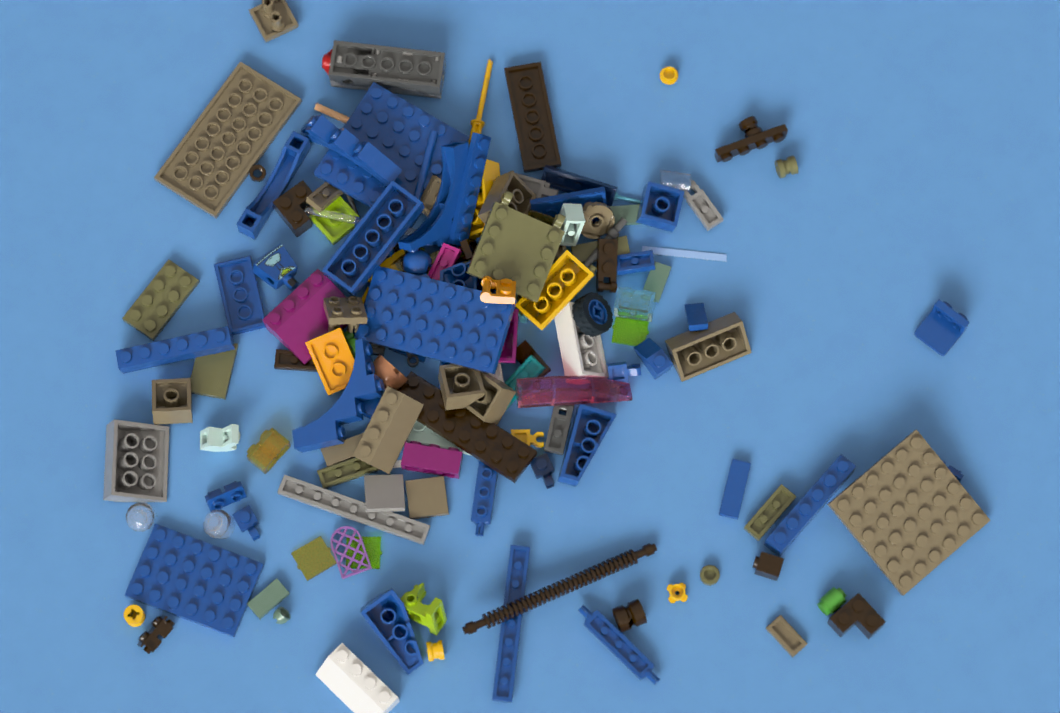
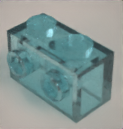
[614,287,656,322]

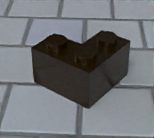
[273,180,313,237]
[827,593,886,639]

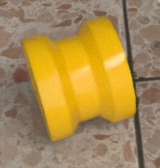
[124,605,145,627]
[426,640,445,662]

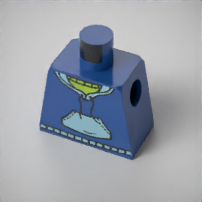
[252,243,299,291]

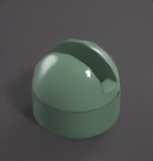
[273,607,291,624]

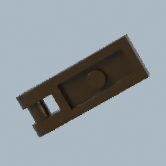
[596,239,618,293]

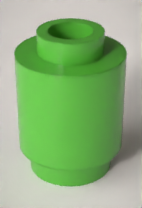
[817,587,846,616]

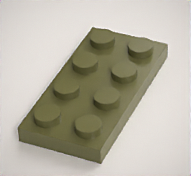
[122,260,200,341]

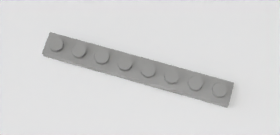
[277,474,430,545]

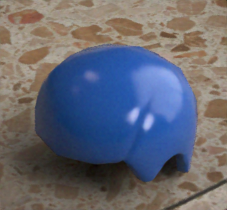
[403,250,432,273]

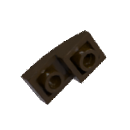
[516,340,551,383]

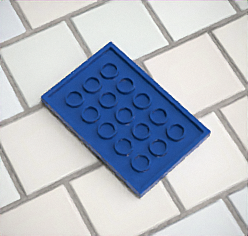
[125,523,264,637]

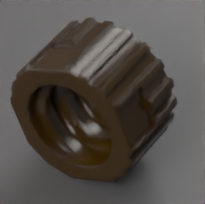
[249,164,266,182]

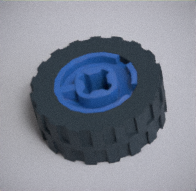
[572,292,613,337]

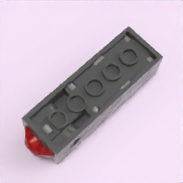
[322,40,446,99]

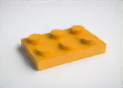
[305,327,355,395]

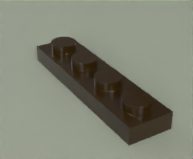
[714,124,788,162]

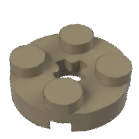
[581,202,615,239]

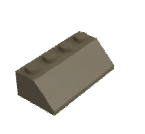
[665,312,752,382]
[353,386,424,474]

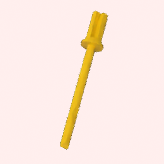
[468,59,493,144]

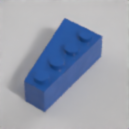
[557,404,617,487]

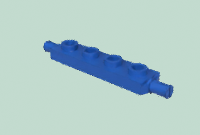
[471,461,498,537]
[578,605,660,685]

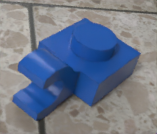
[607,361,641,384]
[232,505,261,541]

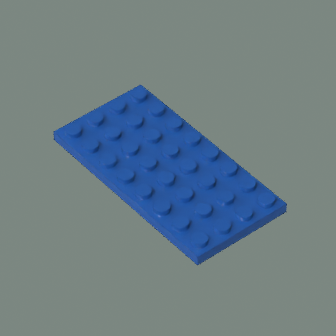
[354,266,517,374]

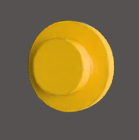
[660,66,678,85]

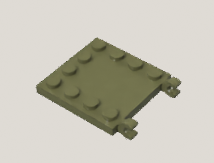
[466,191,566,303]

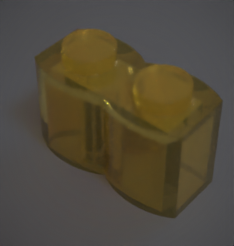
[247,428,291,474]

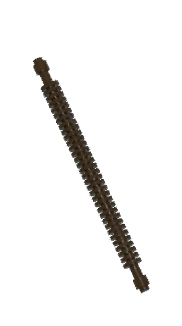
[462,543,657,635]

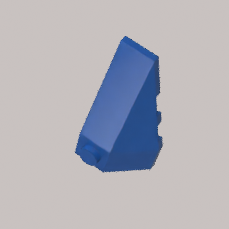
[360,588,424,675]

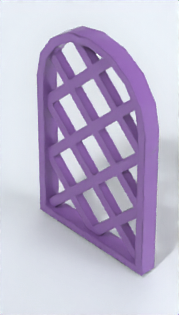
[330,526,372,579]

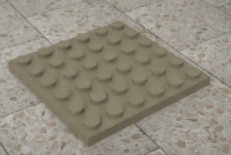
[827,429,990,595]

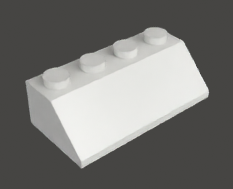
[554,302,608,383]
[315,643,400,713]

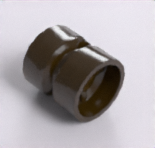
[612,599,647,633]

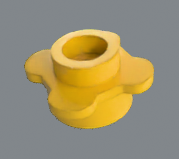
[667,583,688,603]

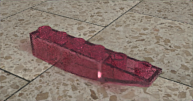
[515,376,632,408]

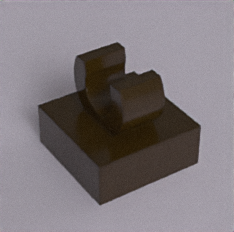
[458,239,477,261]

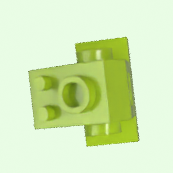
[400,583,447,636]

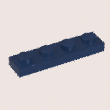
[541,165,617,206]

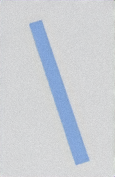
[642,246,727,262]

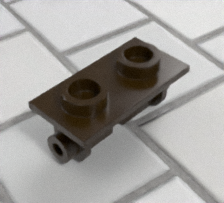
[137,615,175,654]

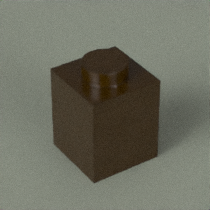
[753,552,784,581]

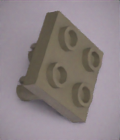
[249,0,299,43]
[323,296,368,333]

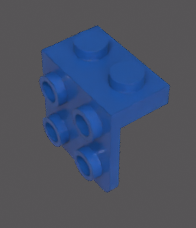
[914,299,970,356]

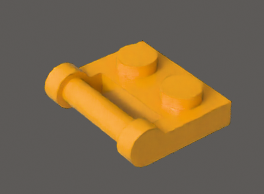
[480,276,516,304]

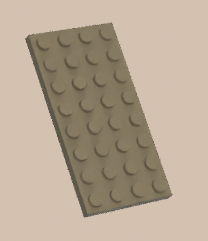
[154,62,302,219]

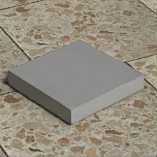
[364,474,405,512]

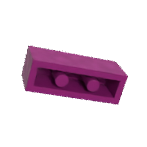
[401,441,463,479]

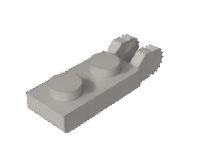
[679,180,723,231]

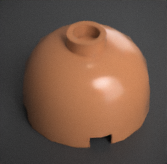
[373,354,408,390]

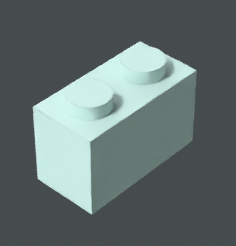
[559,203,585,246]

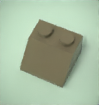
[438,364,485,410]
[466,371,516,425]
[152,378,193,425]

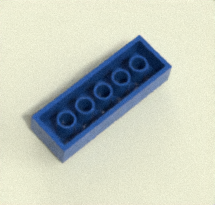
[322,180,425,296]

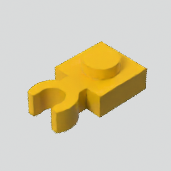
[511,429,544,448]

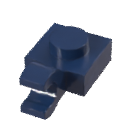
[530,453,554,489]

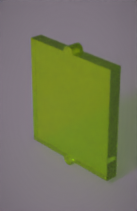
[612,312,649,346]
[346,536,382,569]

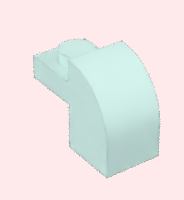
[200,424,240,452]

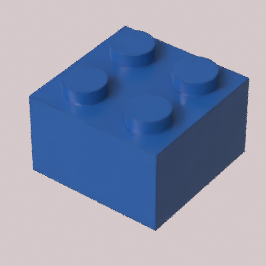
[636,181,685,232]

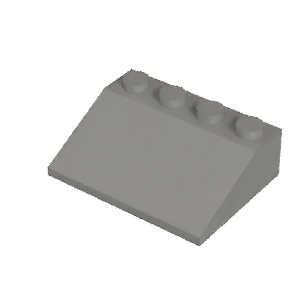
[103,419,169,502]

